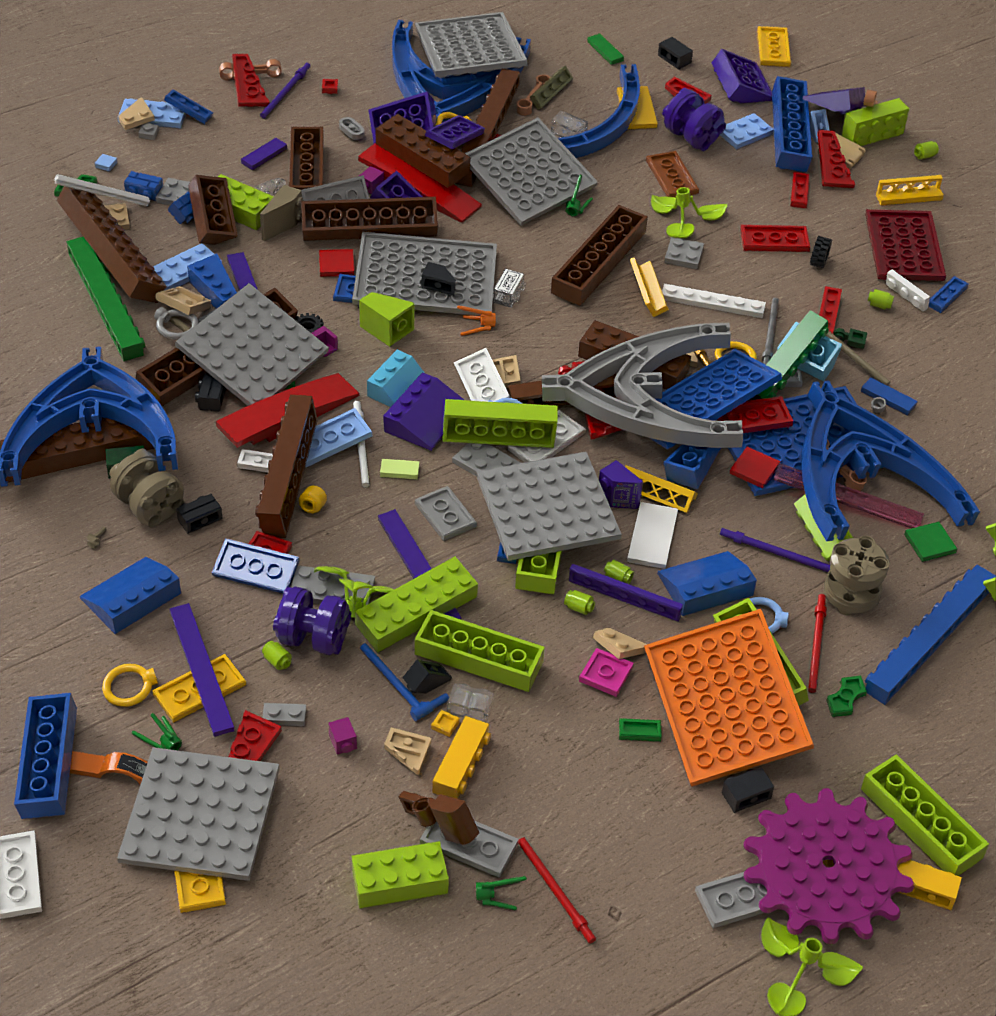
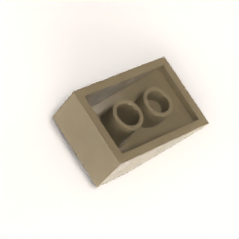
[260,185,303,241]

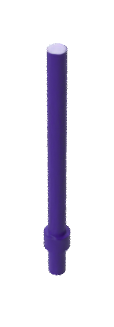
[260,63,311,119]
[720,528,830,572]

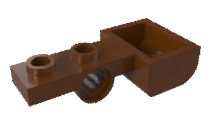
[398,791,480,845]

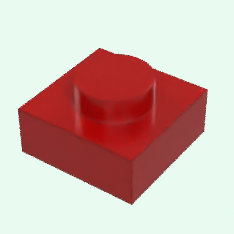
[322,79,338,94]

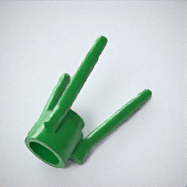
[565,174,593,216]
[132,713,182,751]
[476,876,527,910]

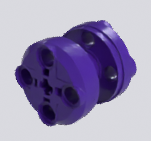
[662,88,726,151]
[273,586,352,656]

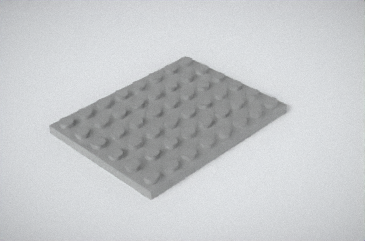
[415,12,527,78]
[352,232,497,316]

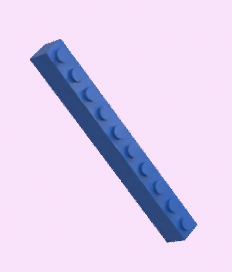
[865,565,996,705]

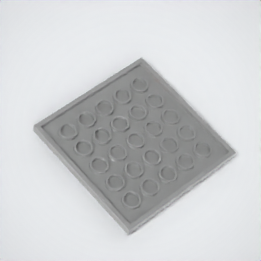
[465,117,598,226]
[175,283,329,406]
[476,452,622,561]
[117,747,280,881]

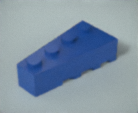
[187,253,237,309]
[664,444,721,489]

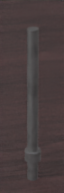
[762,298,779,365]

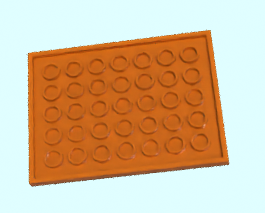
[644,609,814,787]

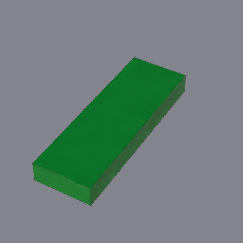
[587,33,624,65]

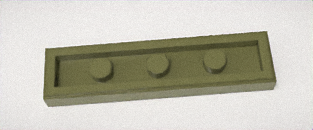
[530,65,573,110]

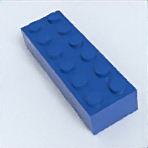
[14,693,77,819]

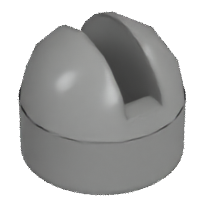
[871,397,886,413]

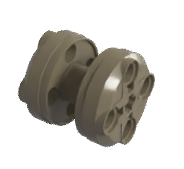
[109,448,185,528]
[824,536,890,615]

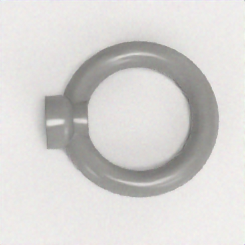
[154,307,199,340]

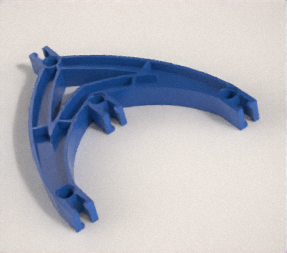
[392,20,531,123]
[0,346,178,487]
[802,381,980,541]

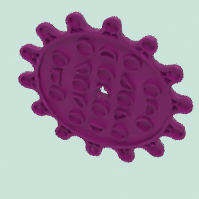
[743,788,914,945]

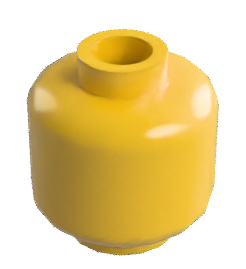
[299,485,327,514]

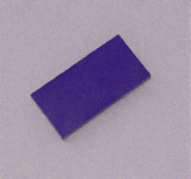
[425,115,485,149]

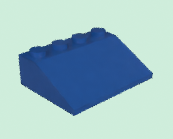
[657,551,757,616]
[80,557,181,634]

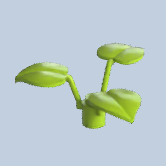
[651,187,728,238]
[314,566,395,618]
[761,917,863,1016]

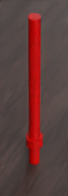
[808,594,827,693]
[518,837,596,944]

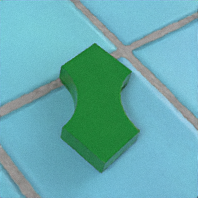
[826,676,867,717]

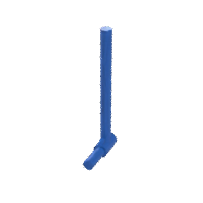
[360,643,450,721]

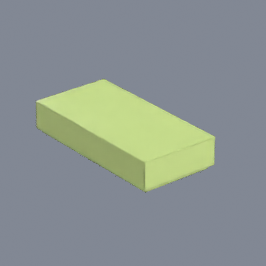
[380,459,419,480]

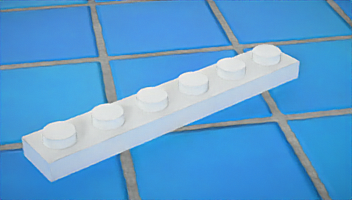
[662,284,766,318]

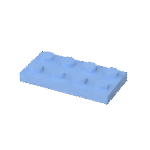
[118,99,186,128]
[153,243,222,290]
[305,408,373,467]

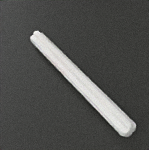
[54,174,150,207]

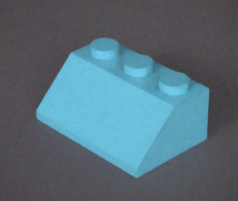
[777,322,842,382]
[367,349,425,407]

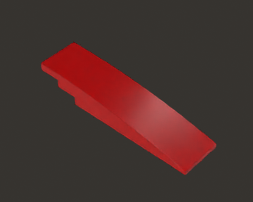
[358,143,482,223]
[216,373,360,448]

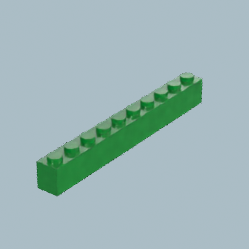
[66,237,145,362]

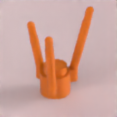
[457,306,496,336]

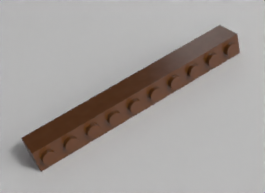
[455,69,520,187]

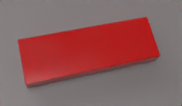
[790,172,809,208]

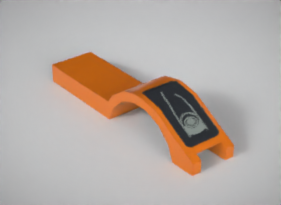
[70,751,148,785]

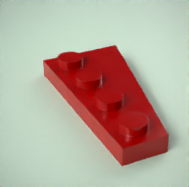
[232,54,270,107]
[817,130,855,188]
[228,710,282,761]

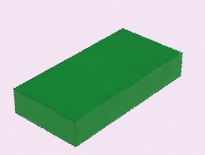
[619,718,662,742]

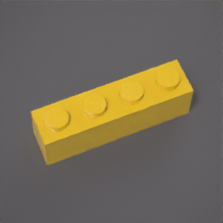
[432,716,491,799]

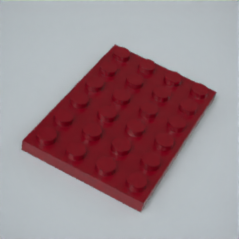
[865,209,946,281]

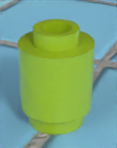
[914,141,939,160]
[868,289,894,310]
[604,560,634,584]
[564,590,595,615]
[262,641,292,670]

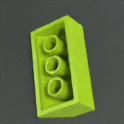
[794,494,853,562]

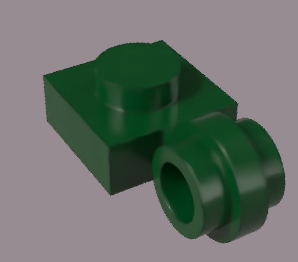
[833,328,867,349]

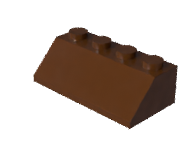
[188,175,238,245]

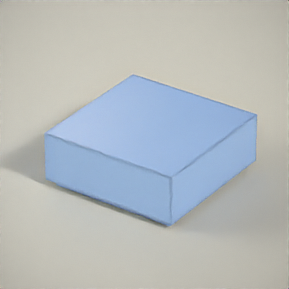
[95,154,117,172]

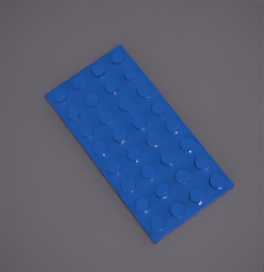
[648,349,782,449]

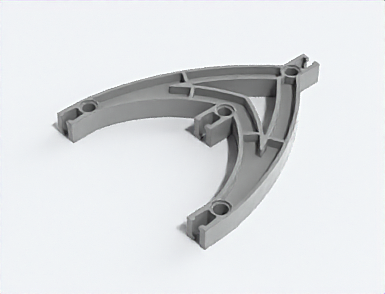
[542,323,743,448]

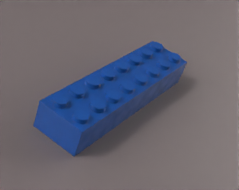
[772,76,812,172]

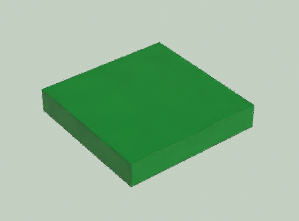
[904,522,957,562]

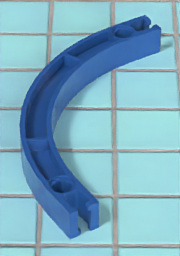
[558,64,640,158]

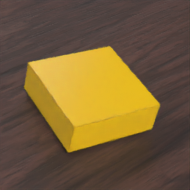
[431,710,460,737]

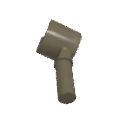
[87,527,107,549]

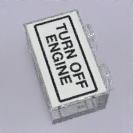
[493,268,526,308]

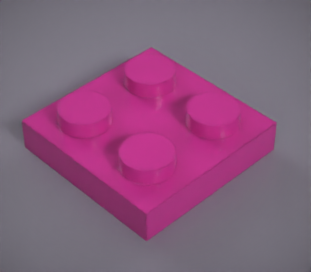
[579,648,634,697]

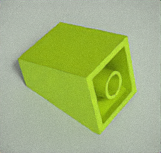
[359,292,415,347]

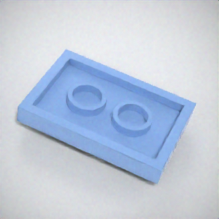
[720,113,774,149]

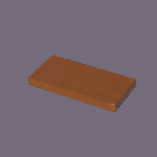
[646,151,699,198]

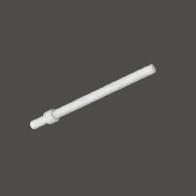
[353,401,370,487]

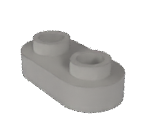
[339,117,364,140]

